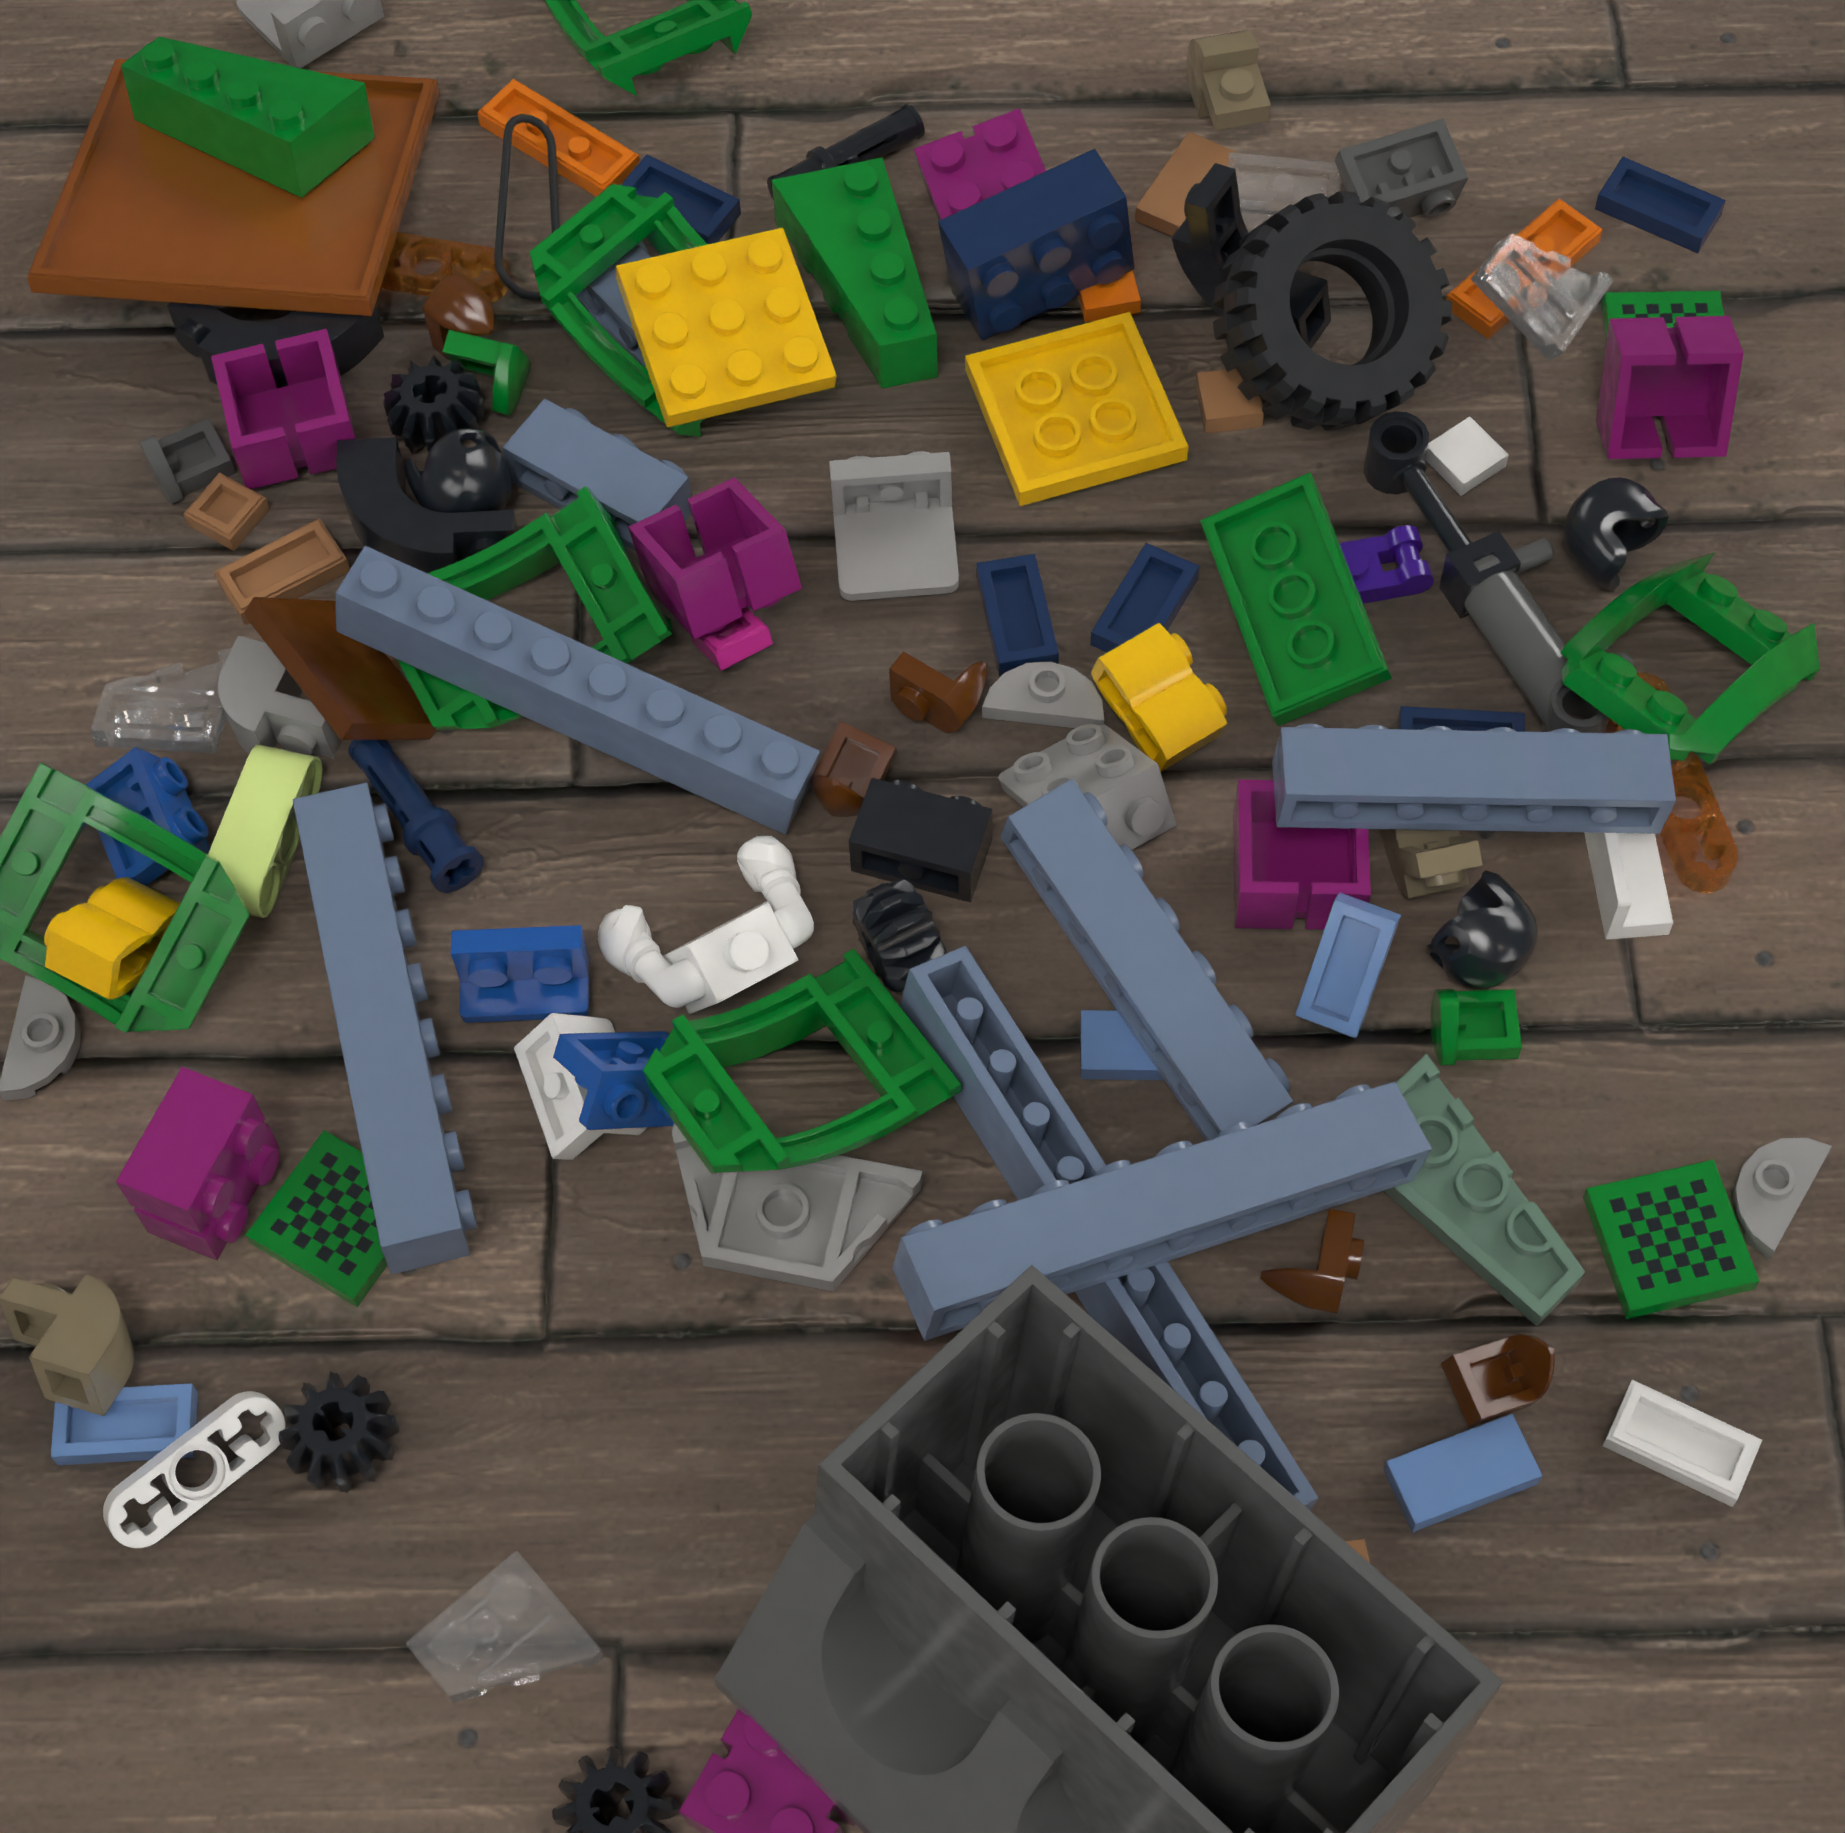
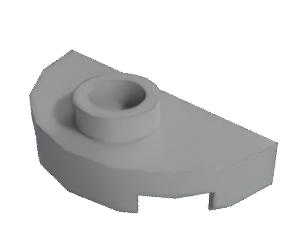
[982,662,1104,728]
[0,976,81,1101]
[1731,1137,1832,1260]

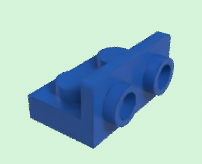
[86,747,210,886]
[451,925,590,1023]
[553,1031,675,1130]

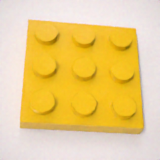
[615,228,837,428]
[965,312,1189,506]

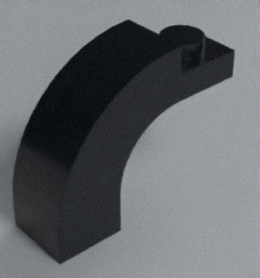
[1172,163,1331,348]
[167,302,384,388]
[336,437,518,573]

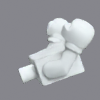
[598,836,814,1014]

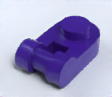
[1340,525,1434,604]

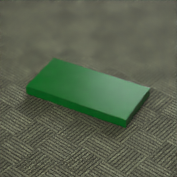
[1200,472,1392,726]

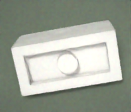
[1584,832,1673,940]
[514,1013,648,1160]

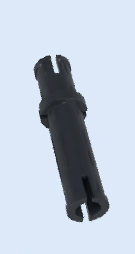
[767,104,925,198]

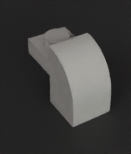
[218,635,342,759]

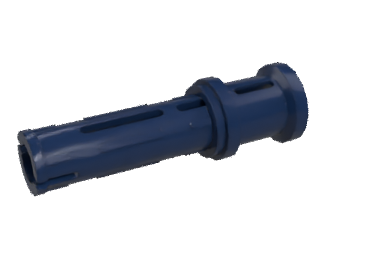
[348,740,484,893]

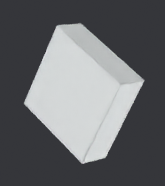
[1425,416,1509,496]

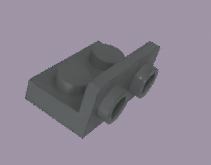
[1335,118,1469,218]

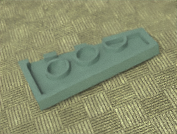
[1383,1054,1585,1326]

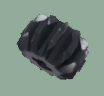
[383,355,485,454]
[852,879,946,992]
[278,1371,399,1493]
[552,1746,679,1833]

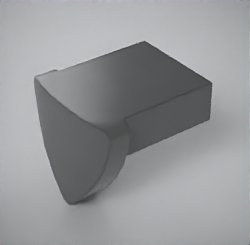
[139,418,236,504]

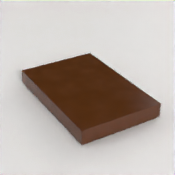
[244,597,437,740]

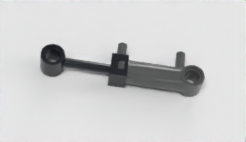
[1364,411,1634,733]

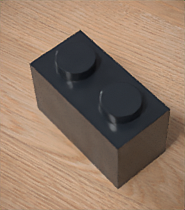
[848,778,992,903]

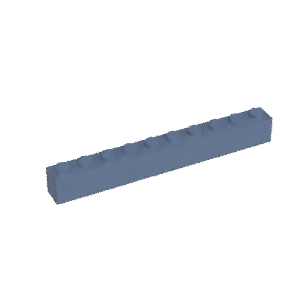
[900,946,1318,1511]

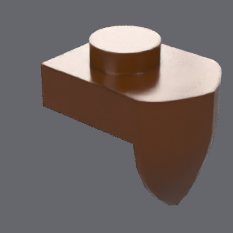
[423,274,495,360]
[889,651,987,733]
[811,721,897,817]
[1260,1209,1364,1314]
[1441,1334,1555,1427]

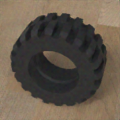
[1213,191,1452,431]

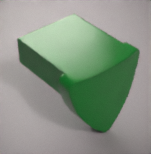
[442,330,531,416]
[1430,989,1522,1066]

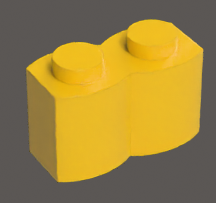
[1091,623,1228,772]
[44,877,181,999]

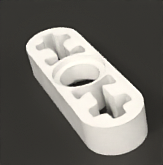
[103,1391,285,1548]

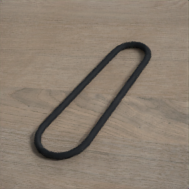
[494,114,560,301]

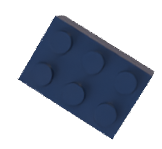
[938,148,1135,341]

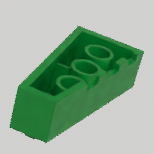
[121,36,375,198]
[772,158,938,389]

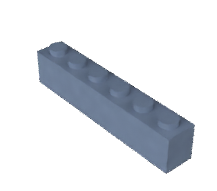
[1272,724,1676,834]
[1000,778,1293,1141]

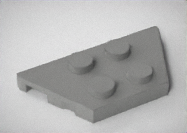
[672,1124,923,1292]

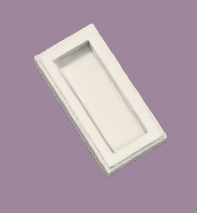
[1603,1380,1762,1507]

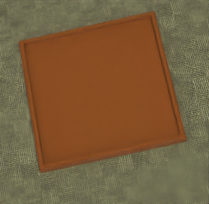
[27,58,439,316]

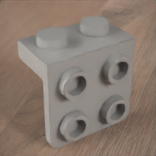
[236,0,384,68]
[829,451,959,601]
[998,724,1177,850]

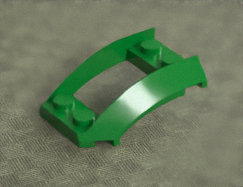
[543,0,752,96]
[529,184,708,437]
[397,486,672,730]
[1560,552,1820,765]
[0,763,251,1033]
[643,948,962,1174]

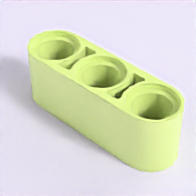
[208,744,322,918]

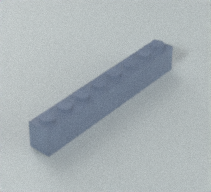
[336,546,820,835]
[293,782,477,1275]
[892,1081,1432,1341]

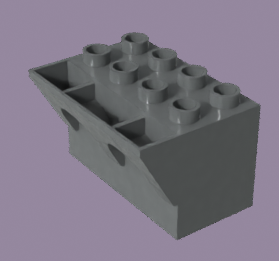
[715,1265,1503,1833]

